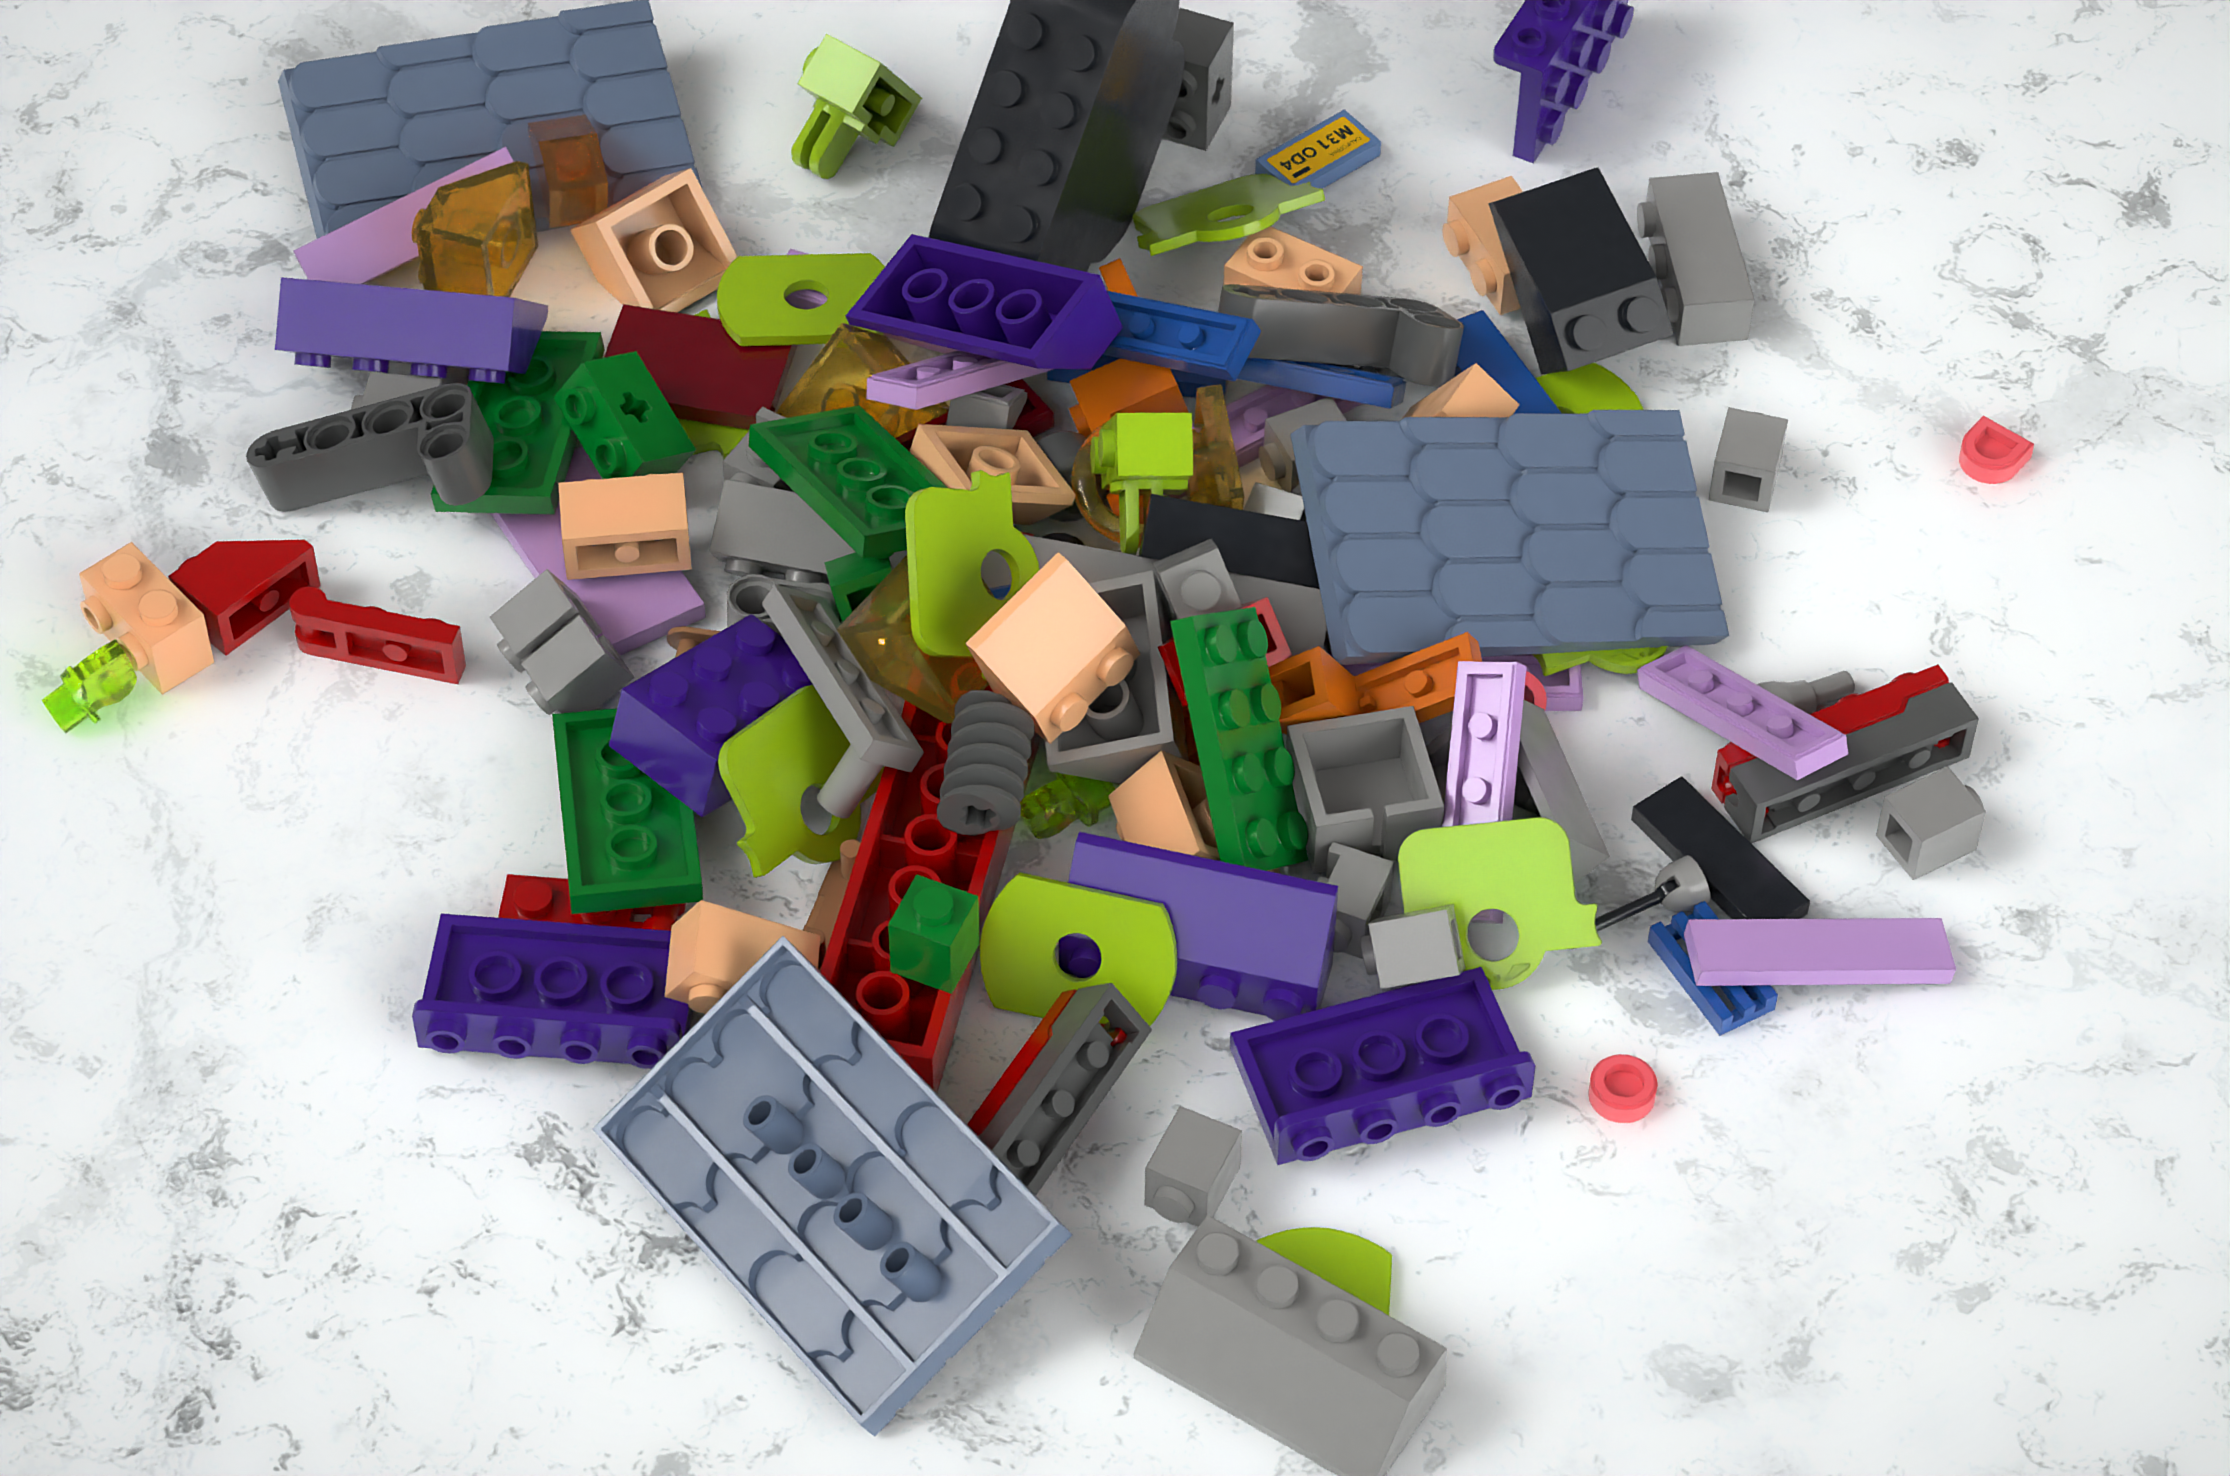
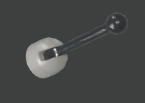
[1570,855,1711,950]

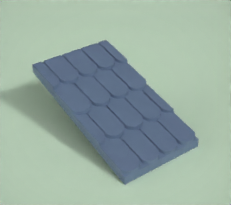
[278,0,703,255]
[1290,410,1729,665]
[592,936,1073,1437]

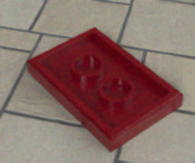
[603,304,798,430]

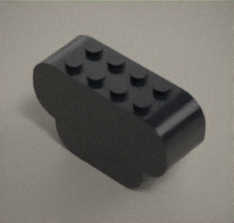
[928,0,1185,272]

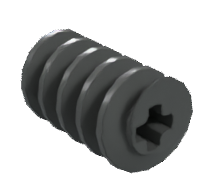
[937,690,1035,836]

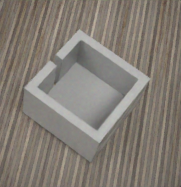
[1286,706,1444,874]

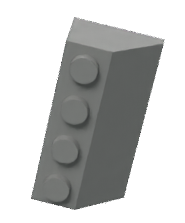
[1134,1214,1447,1476]

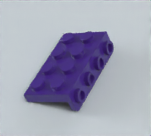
[1493,0,1634,164]
[412,913,693,1069]
[1230,967,1536,1166]

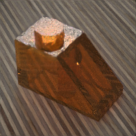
[528,115,608,228]

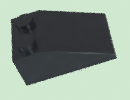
[1488,167,1674,374]

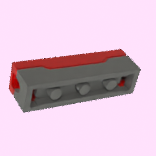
[1711,664,1979,844]
[967,983,1152,1195]

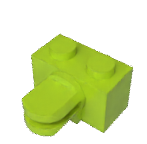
[791,33,922,179]
[1090,413,1193,555]

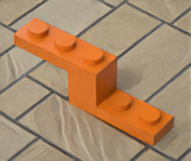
[1068,258,1189,544]
[1182,632,1482,766]

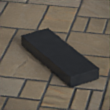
[1139,493,1319,588]
[1631,776,1810,919]

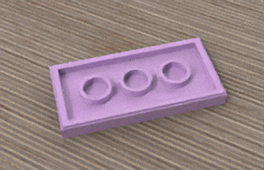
[490,446,706,655]

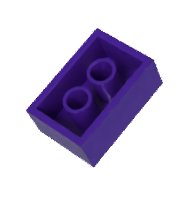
[609,614,813,817]

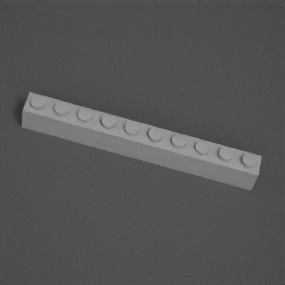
[709,479,1330,658]

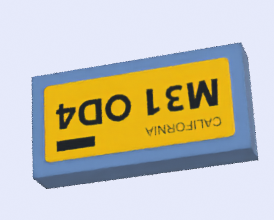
[1255,109,1381,189]

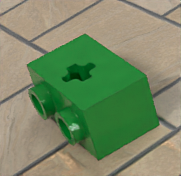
[553,351,696,479]

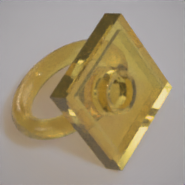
[1071,384,1245,548]

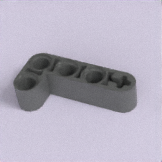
[1218,284,1464,387]
[246,383,494,512]

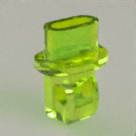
[41,639,137,733]
[1020,772,1115,839]

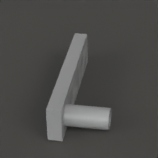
[762,584,924,818]

